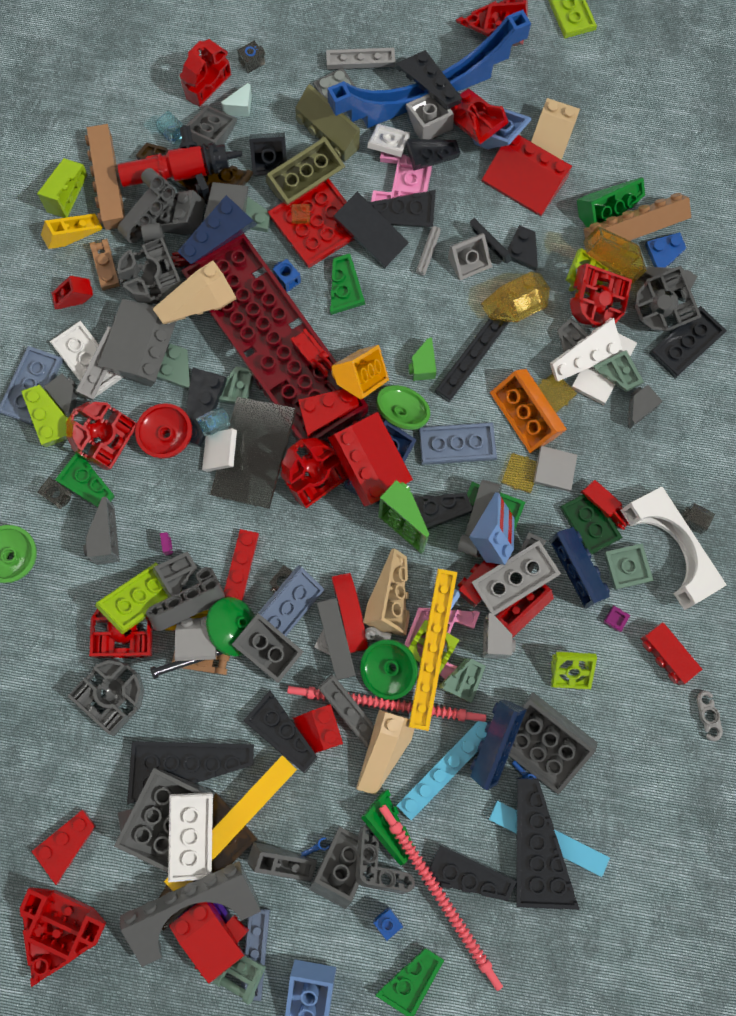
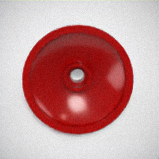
[135,403,192,459]

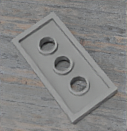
[472,541,561,615]

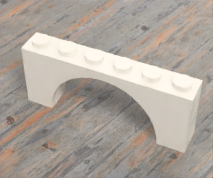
[620,487,726,610]

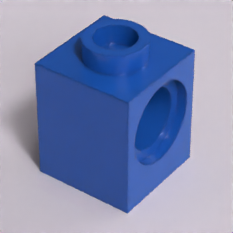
[272,259,301,292]
[373,906,403,941]

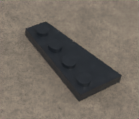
[395,50,462,110]
[186,368,227,447]
[243,690,318,774]

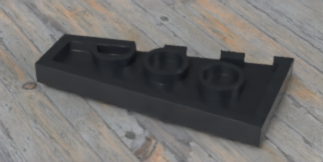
[369,190,436,227]
[423,843,517,901]

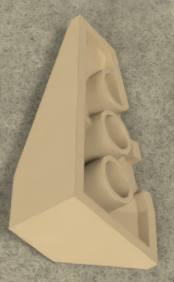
[153,261,236,325]
[363,548,410,636]
[356,710,415,795]

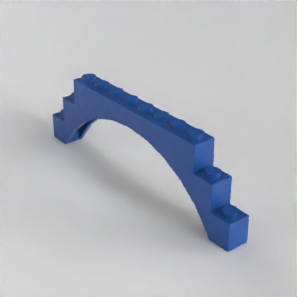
[327,10,531,128]

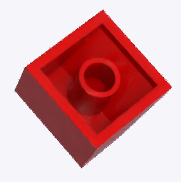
[293,704,343,754]

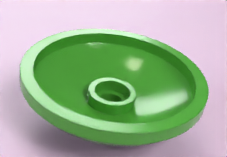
[376,385,430,430]
[0,525,37,583]

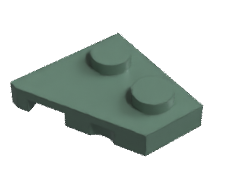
[157,344,190,390]
[219,366,254,406]
[439,658,486,703]

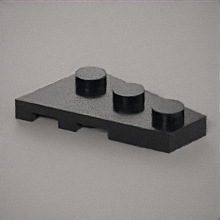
[414,493,472,530]

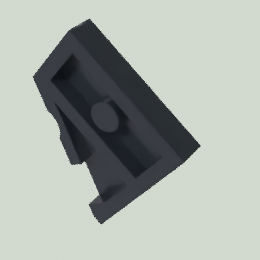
[507,225,538,271]

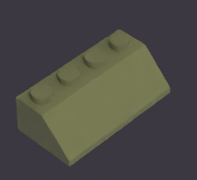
[295,84,360,162]
[266,137,346,205]

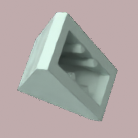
[221,83,252,117]

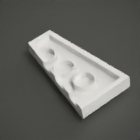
[550,318,623,381]

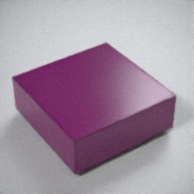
[160,532,173,556]
[603,605,631,633]

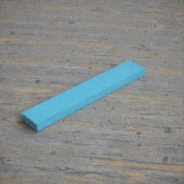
[488,801,610,877]

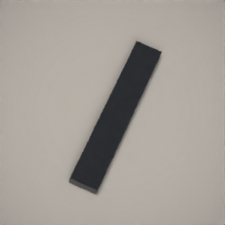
[434,308,512,403]

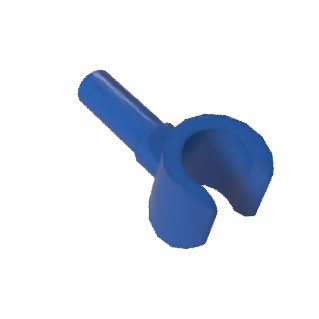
[511,760,536,778]
[301,838,330,856]

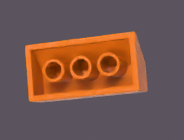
[490,369,567,453]

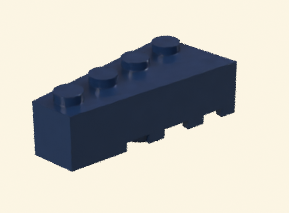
[177,195,257,265]

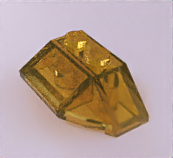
[481,272,550,323]

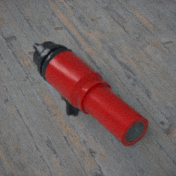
[118,125,242,187]

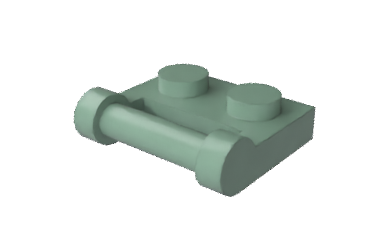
[213,954,266,1005]

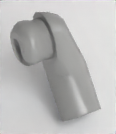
[365,626,391,641]

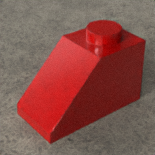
[52,275,93,309]

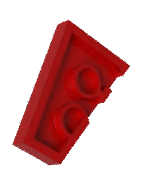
[298,389,359,437]
[31,810,96,885]

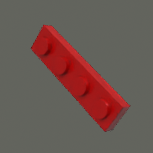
[224,529,259,601]

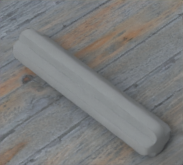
[416,226,441,276]

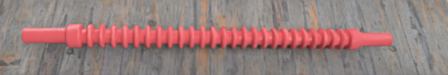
[287,686,486,722]

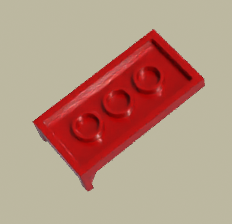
[450,88,509,144]

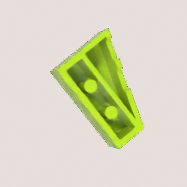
[37,158,88,218]
[21,385,68,447]

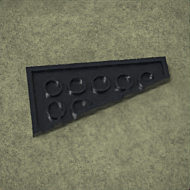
[127,741,255,805]
[516,778,580,910]

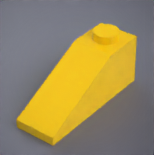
[41,213,103,249]

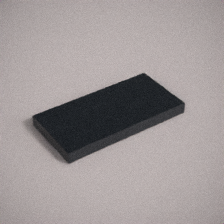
[333,191,409,269]
[649,306,727,379]

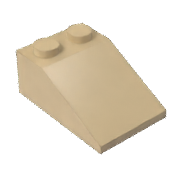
[531,98,580,160]

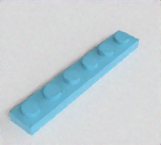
[396,721,487,820]

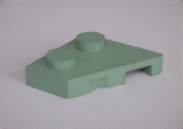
[246,197,271,232]
[593,350,644,392]

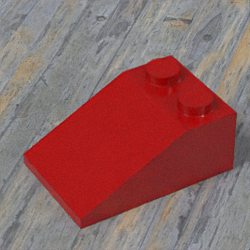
[169,902,245,984]

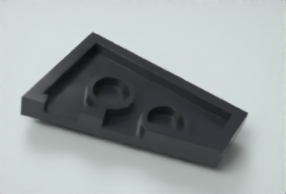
[405,139,461,171]

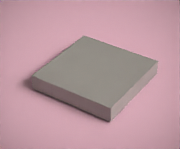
[533,446,577,492]

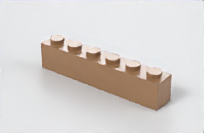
[85,124,125,230]
[584,193,691,253]

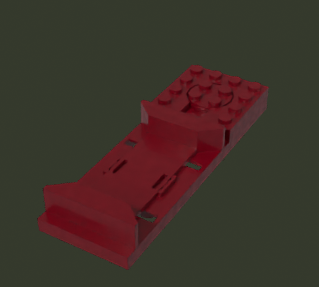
[182,233,368,454]

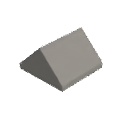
[448,233,492,280]

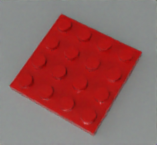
[268,179,354,269]

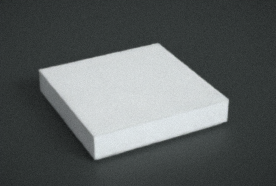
[367,124,410,157]
[202,428,237,472]

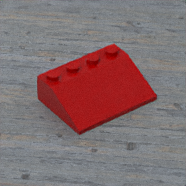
[482,135,572,216]
[328,412,413,506]

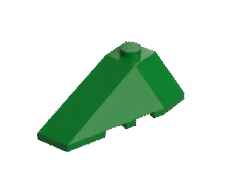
[577,177,645,228]

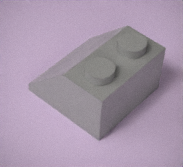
[406,94,454,139]
[483,613,516,659]
[175,616,218,661]

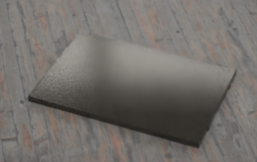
[210,397,297,509]

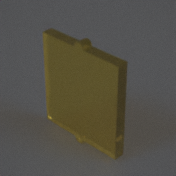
[538,373,577,413]
[501,453,537,494]

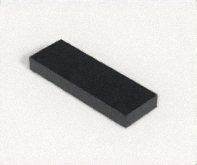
[470,218,512,264]

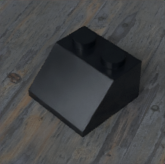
[249,132,287,175]

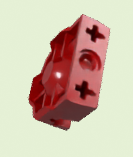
[180,39,231,107]
[570,264,632,328]
[66,402,137,470]
[281,438,349,509]
[89,609,152,658]

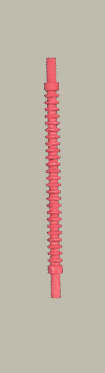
[379,804,503,991]

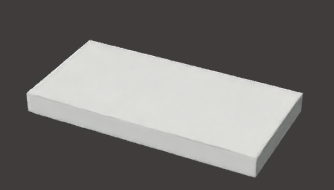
[50,321,124,397]
[571,333,637,405]
[168,792,213,882]

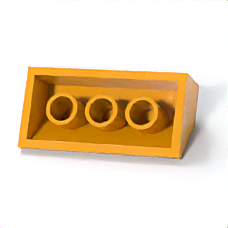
[331,345,389,399]

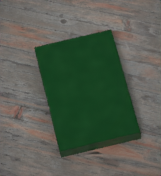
[559,494,623,555]

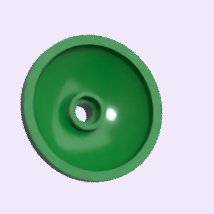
[206,597,255,657]
[360,639,418,700]

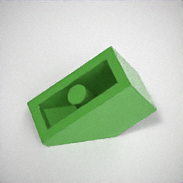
[408,337,436,381]

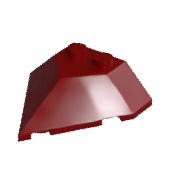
[456,0,528,46]
[19,887,106,987]

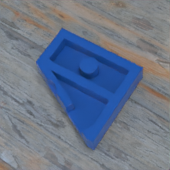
[645,232,686,268]

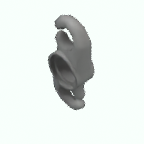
[696,691,723,741]

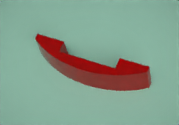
[331,573,368,653]

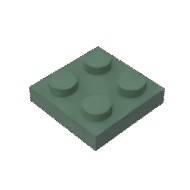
[604,543,654,590]

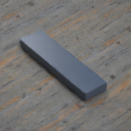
[240,908,270,1001]

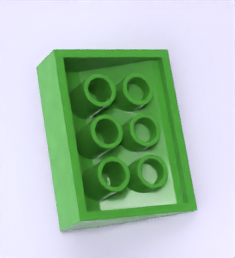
[378,480,429,554]

